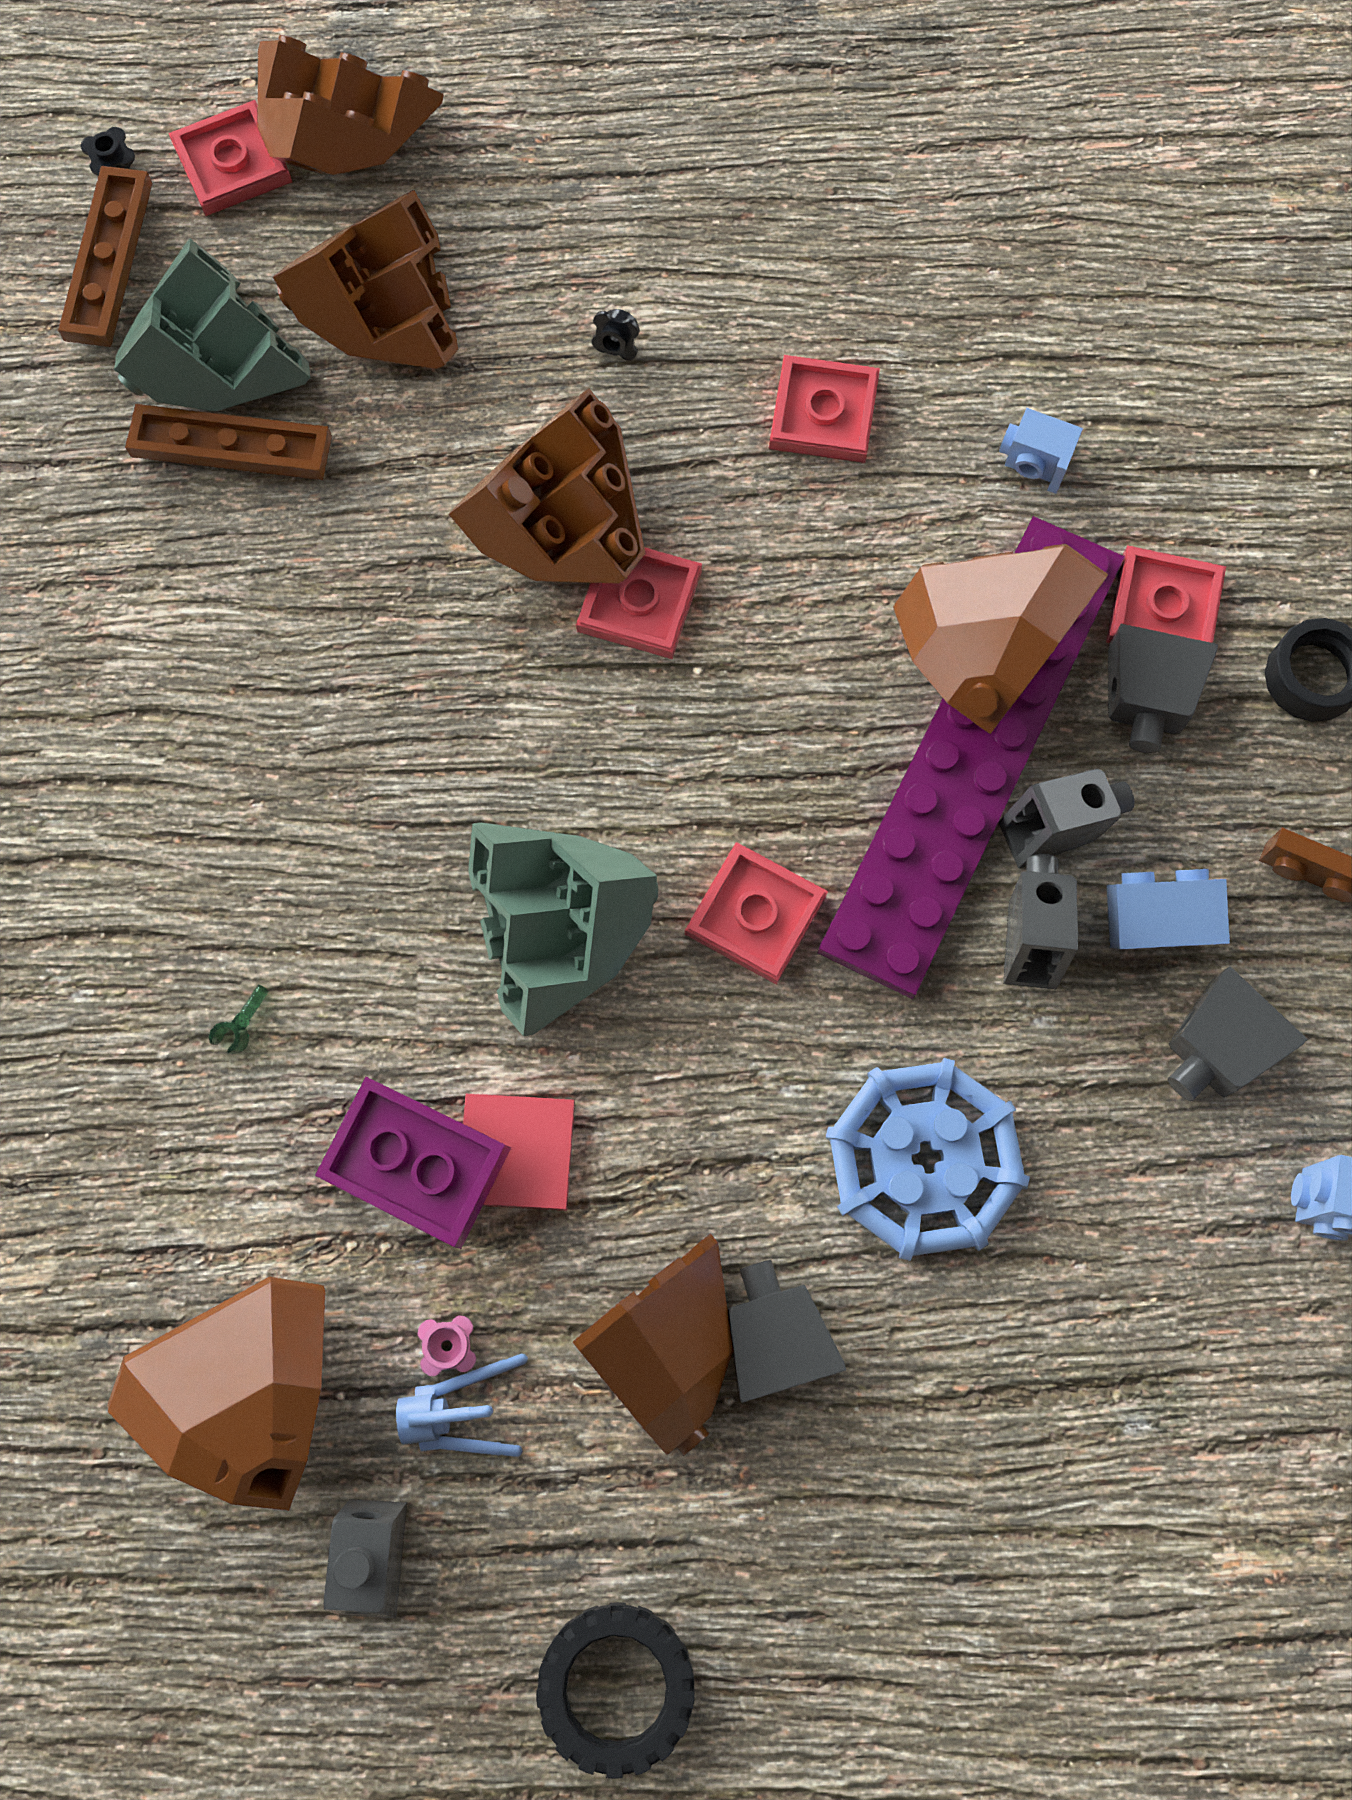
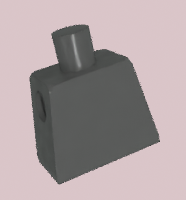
[1108,624,1218,753]
[998,768,1135,868]
[1003,854,1078,990]
[1168,966,1308,1101]
[728,1260,846,1403]
[323,1499,407,1619]

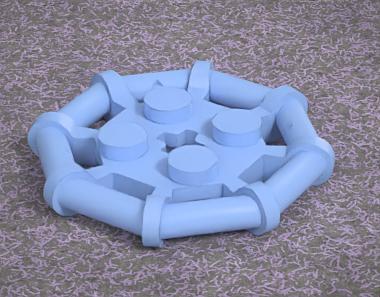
[825,1058,1030,1261]

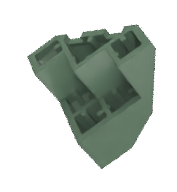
[114,238,311,412]
[468,823,658,1036]

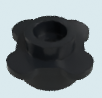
[81,127,135,176]
[591,309,640,360]

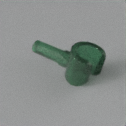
[209,984,269,1054]

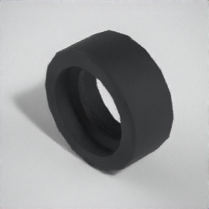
[1264,618,1352,722]

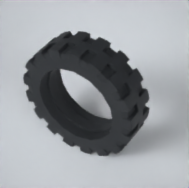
[536,1602,695,1779]

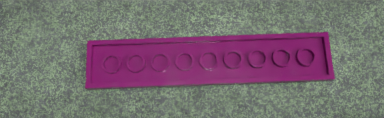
[817,516,1125,999]

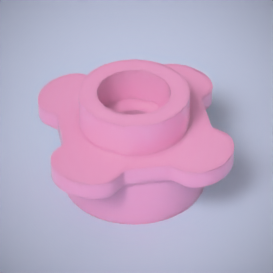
[418,1316,476,1376]

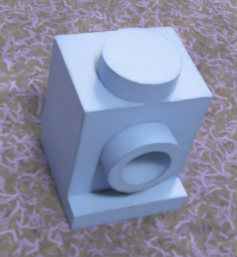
[999,408,1083,494]

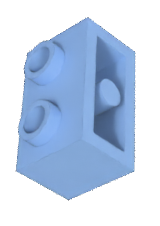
[1107,869,1230,949]
[1291,1155,1352,1241]

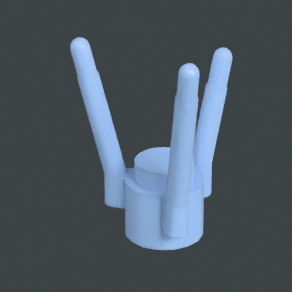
[396,1354,528,1457]

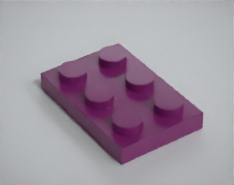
[315,1076,511,1249]

